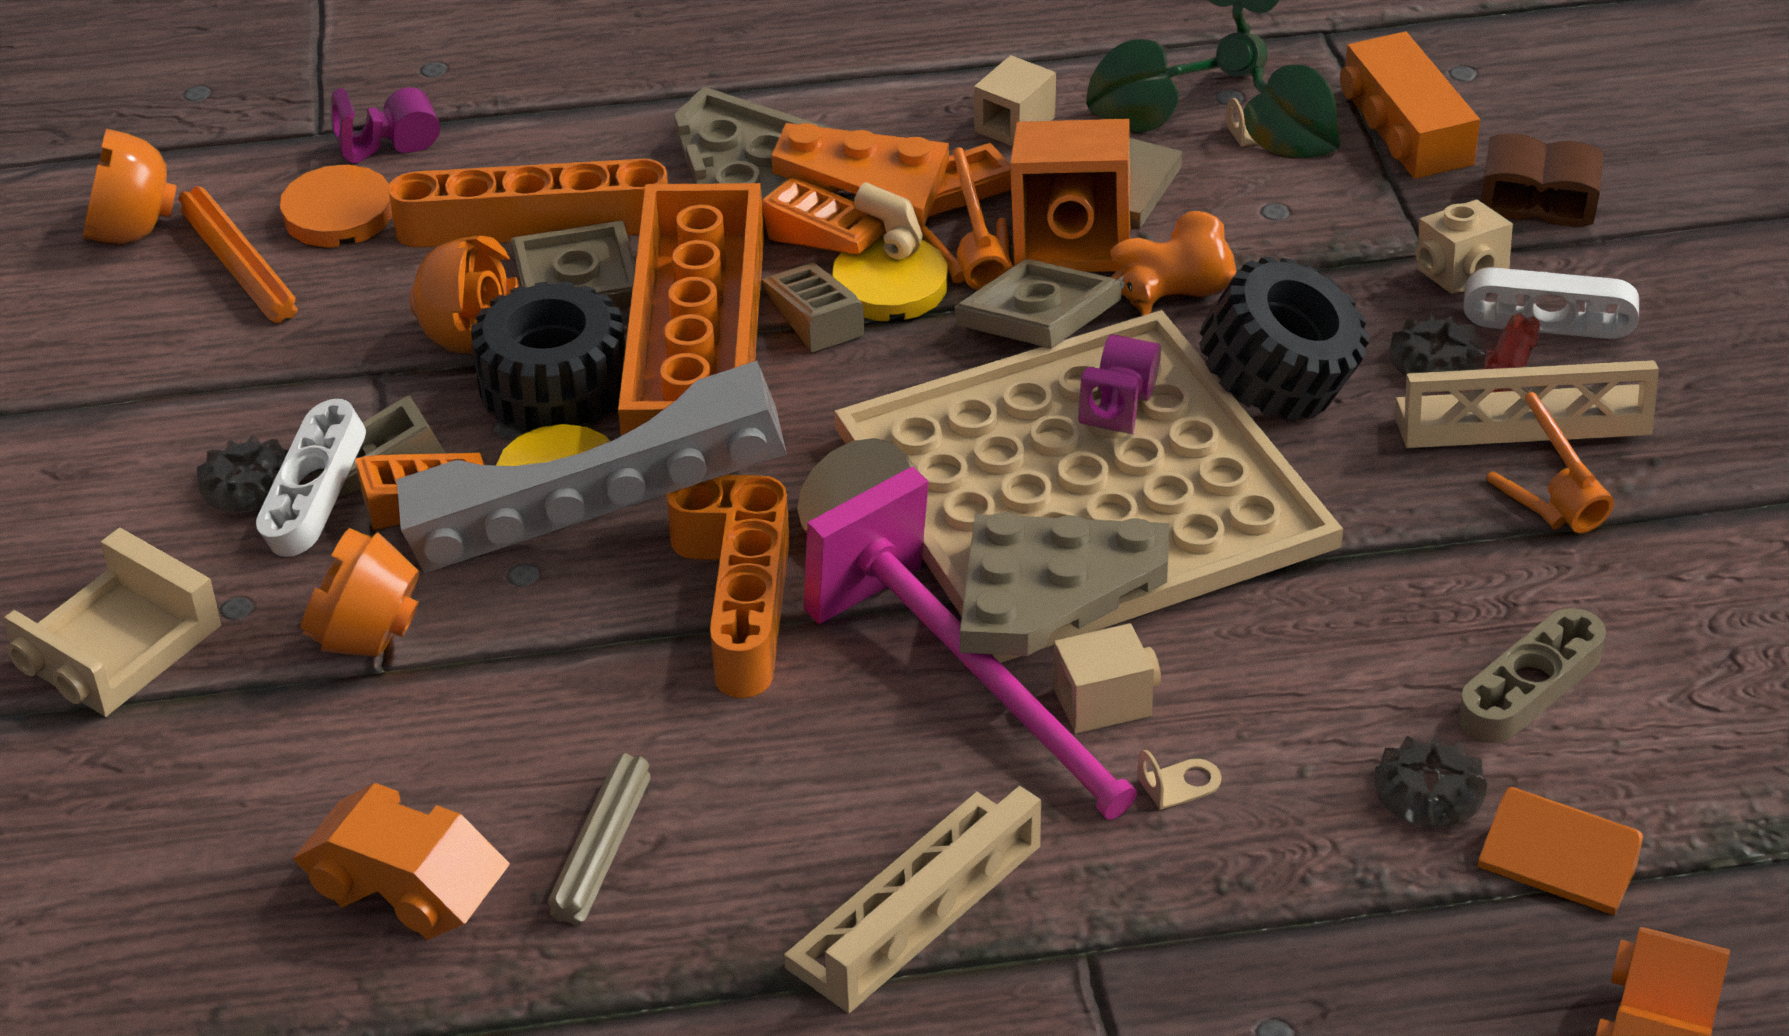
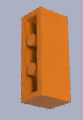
[1340,31,1480,179]

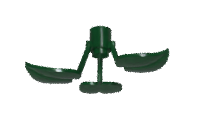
[1086,0,1340,158]

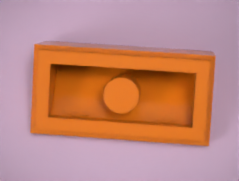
[1477,787,1643,916]

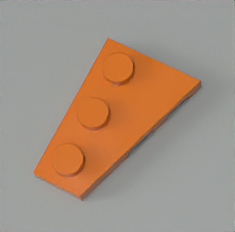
[771,123,949,228]

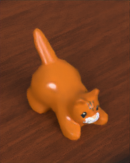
[1110,211,1237,316]

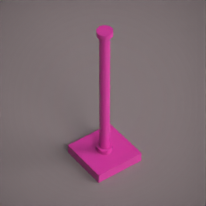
[803,466,1137,820]

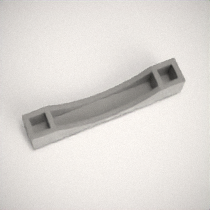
[397,361,787,573]

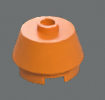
[300,528,419,657]

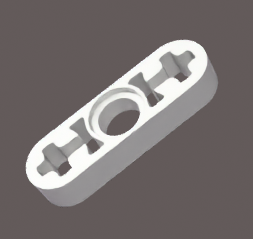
[1464,267,1639,339]
[256,399,366,557]

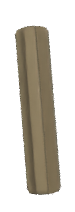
[548,753,651,926]

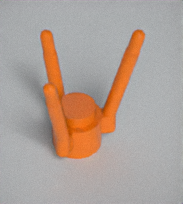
[920,147,1013,290]
[1486,392,1615,533]

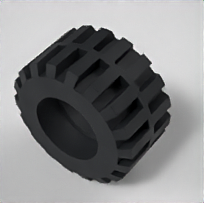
[1199,257,1369,421]
[471,281,626,432]

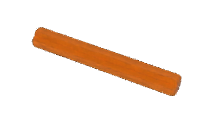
[178,186,298,324]

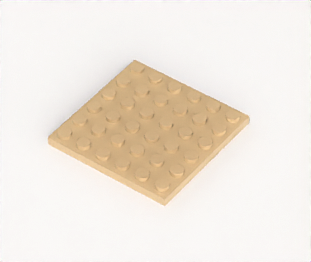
[835,310,1343,663]

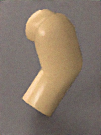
[854,182,923,260]

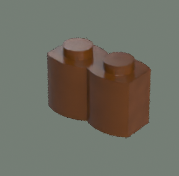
[1480,134,1604,227]

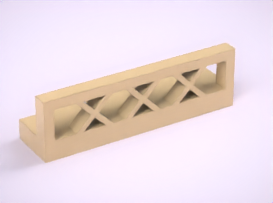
[1395,360,1659,448]
[784,786,1041,1014]

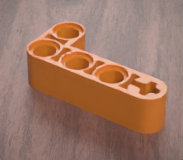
[666,474,790,698]

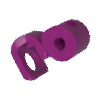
[331,87,440,163]
[1078,334,1161,435]

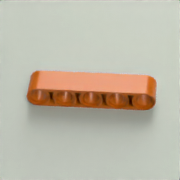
[388,159,668,247]

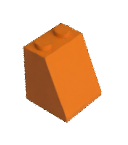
[1010,119,1131,272]

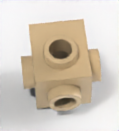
[1416,199,1513,294]

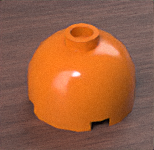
[82,128,177,245]
[410,235,519,355]

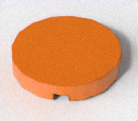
[280,165,392,248]

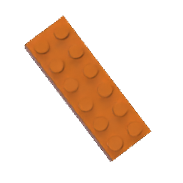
[618,183,764,436]

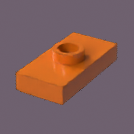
[928,143,1011,217]

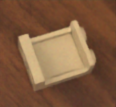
[3,527,221,717]

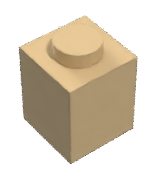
[974,55,1056,147]
[1053,623,1161,734]

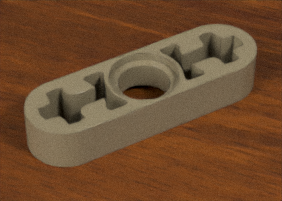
[1459,608,1606,743]

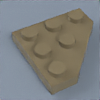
[674,87,833,230]
[960,512,1170,656]

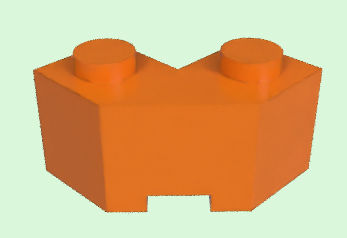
[292,783,510,940]
[1596,927,1730,1036]

